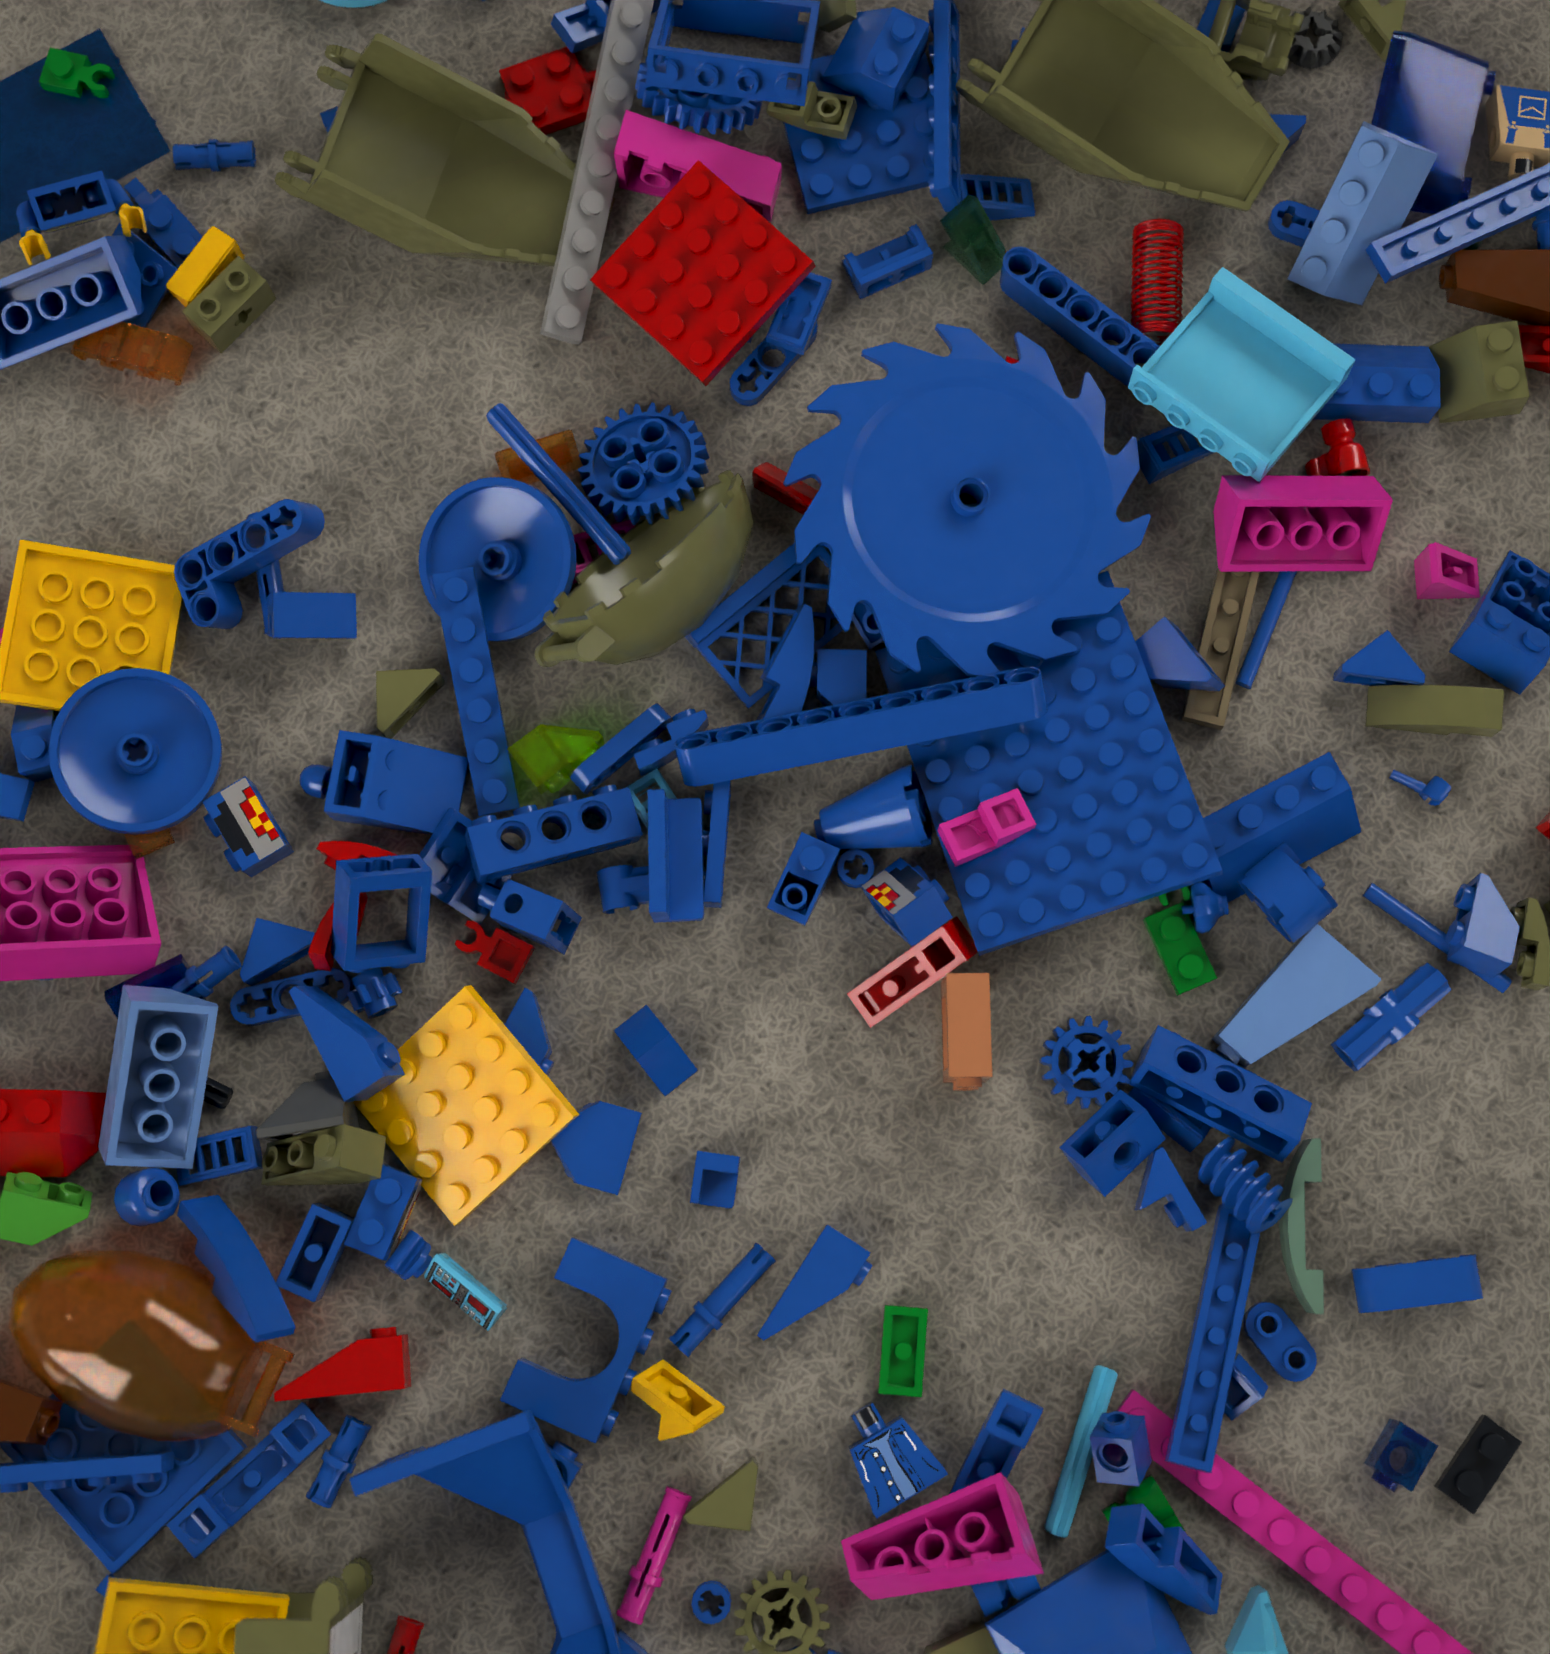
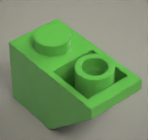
[0,1172,93,1246]

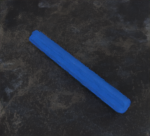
[486,403,631,565]

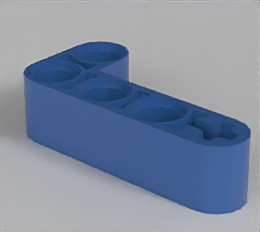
[174,499,325,629]

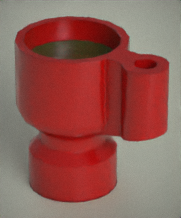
[1305,418,1370,476]

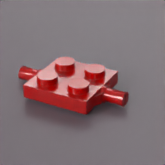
[499,46,596,135]

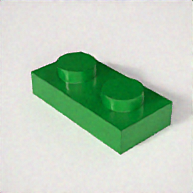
[1143,902,1217,996]
[878,1305,928,1397]

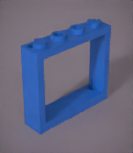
[646,0,820,106]

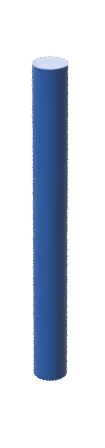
[1235,571,1297,689]
[1362,883,1512,993]

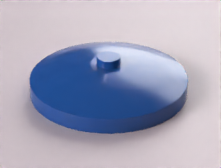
[418,477,576,642]
[49,668,222,835]

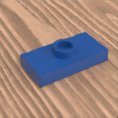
[766,272,832,356]

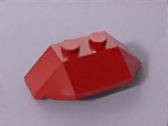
[0,1089,106,1178]

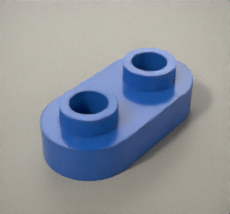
[1243,1302,1317,1382]

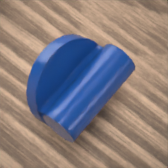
[384,1230,432,1280]

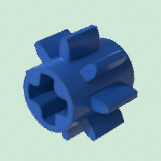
[346,967,403,1019]

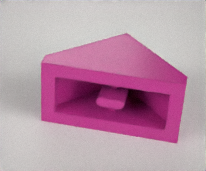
[1414,542,1480,599]

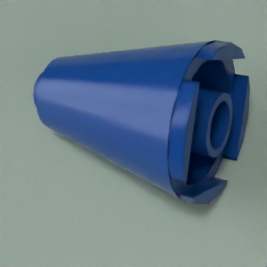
[814,764,933,850]

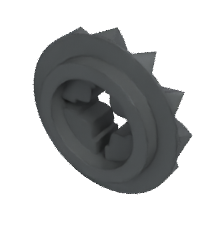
[1288,7,1344,68]

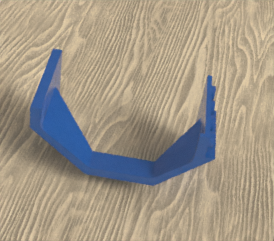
[349,1409,622,1654]

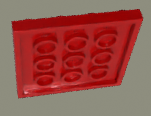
[590,160,816,386]

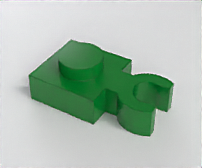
[39,47,115,98]

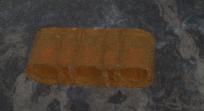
[71,322,193,386]

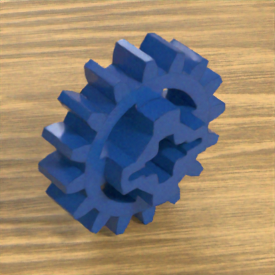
[1039,1016,1133,1109]

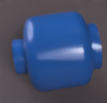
[114,1167,180,1227]

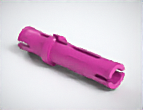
[616,1486,692,1625]

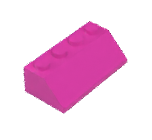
[1213,475,1393,572]

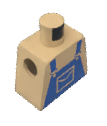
[1485,85,1550,181]

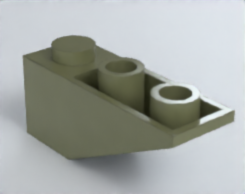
[261,1124,386,1186]

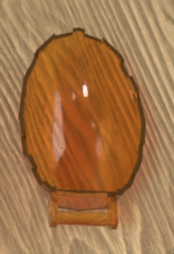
[8,1250,295,1442]

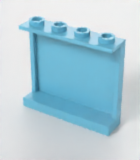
[1128,267,1356,482]

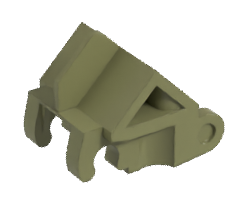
[1209,0,1304,81]

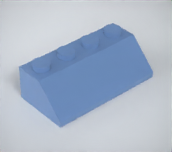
[1287,121,1438,305]
[98,985,219,1169]

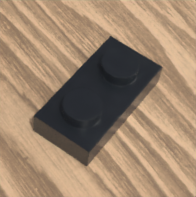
[1434,1414,1522,1514]

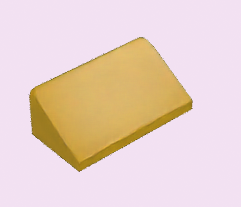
[166,226,244,307]

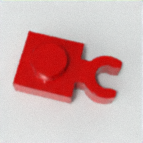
[455,920,535,985]

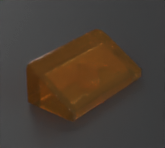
[494,430,582,484]

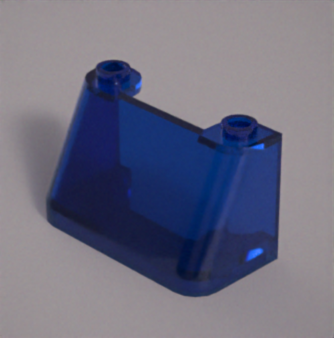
[1371,30,1497,214]

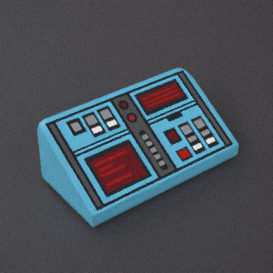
[424,1253,507,1331]

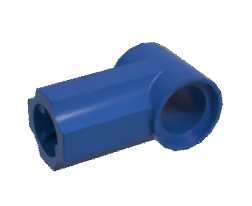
[596,865,649,914]

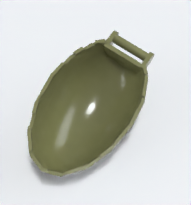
[535,470,754,667]

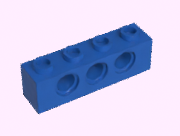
[464,785,643,884]
[1129,1025,1312,1163]

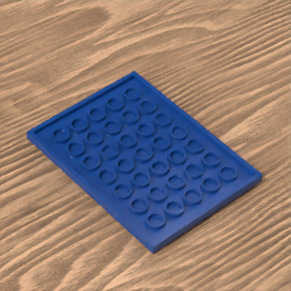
[875,571,1223,956]

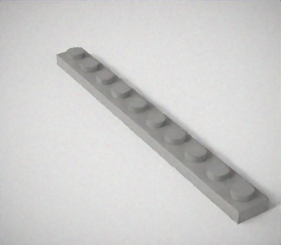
[540,0,654,345]

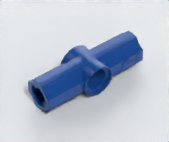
[1331,962,1452,1072]

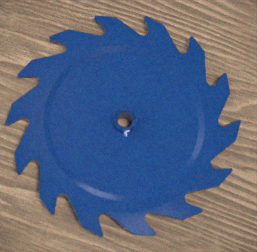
[783,323,1151,677]

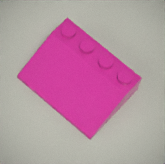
[0,844,161,981]

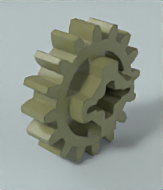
[734,1569,830,1654]

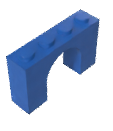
[500,1238,672,1444]

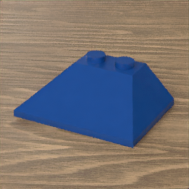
[985,1549,1192,1654]

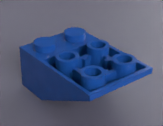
[1449,550,1550,695]
[324,730,469,835]

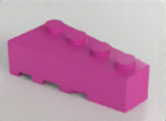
[614,110,782,222]
[841,1472,1044,1600]

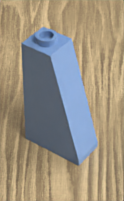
[1212,924,1382,1067]

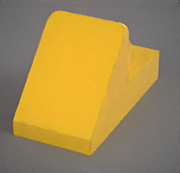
[631,1359,725,1441]

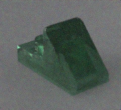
[940,195,1007,285]

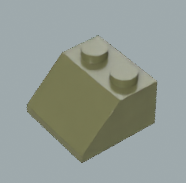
[1429,320,1530,423]

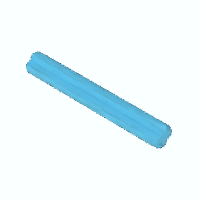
[1044,1365,1118,1538]

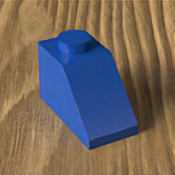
[1135,616,1225,691]
[809,649,867,707]
[11,705,60,782]
[504,988,554,1076]

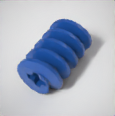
[1198,1136,1293,1233]

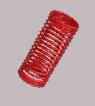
[1130,218,1184,346]

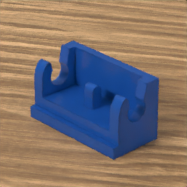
[842,224,933,299]
[266,592,357,639]

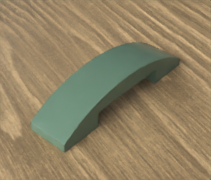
[1279,1138,1324,1314]

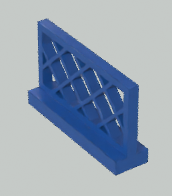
[685,542,853,709]

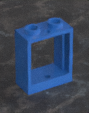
[331,854,432,973]

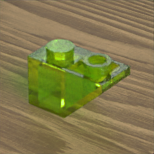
[507,724,605,794]

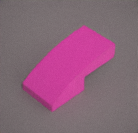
[937,788,1036,867]

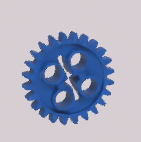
[635,48,762,135]
[578,403,709,525]

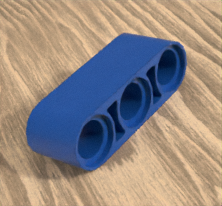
[1352,1254,1483,1313]

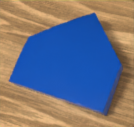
[550,1101,642,1195]

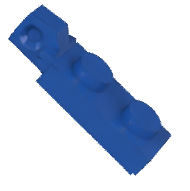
[124,177,203,268]

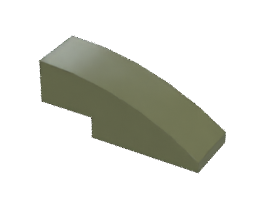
[1365,685,1504,737]

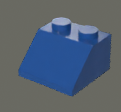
[823,7,930,112]

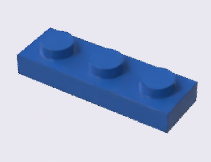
[703,780,731,908]

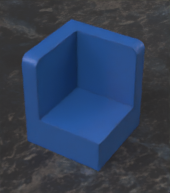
[690,1151,740,1208]

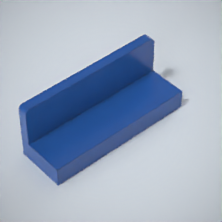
[648,789,704,923]

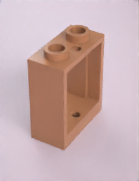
[941,973,992,1091]

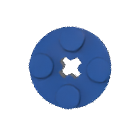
[1237,842,1338,943]

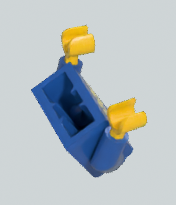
[16,170,147,265]

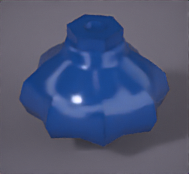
[1181,883,1229,934]

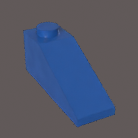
[288,986,405,1102]
[757,1224,872,1340]

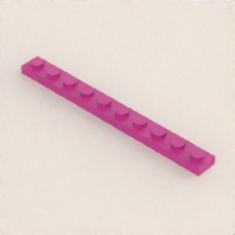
[1116,1389,1473,1654]

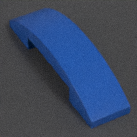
[949,1388,1043,1494]
[166,1401,332,1559]

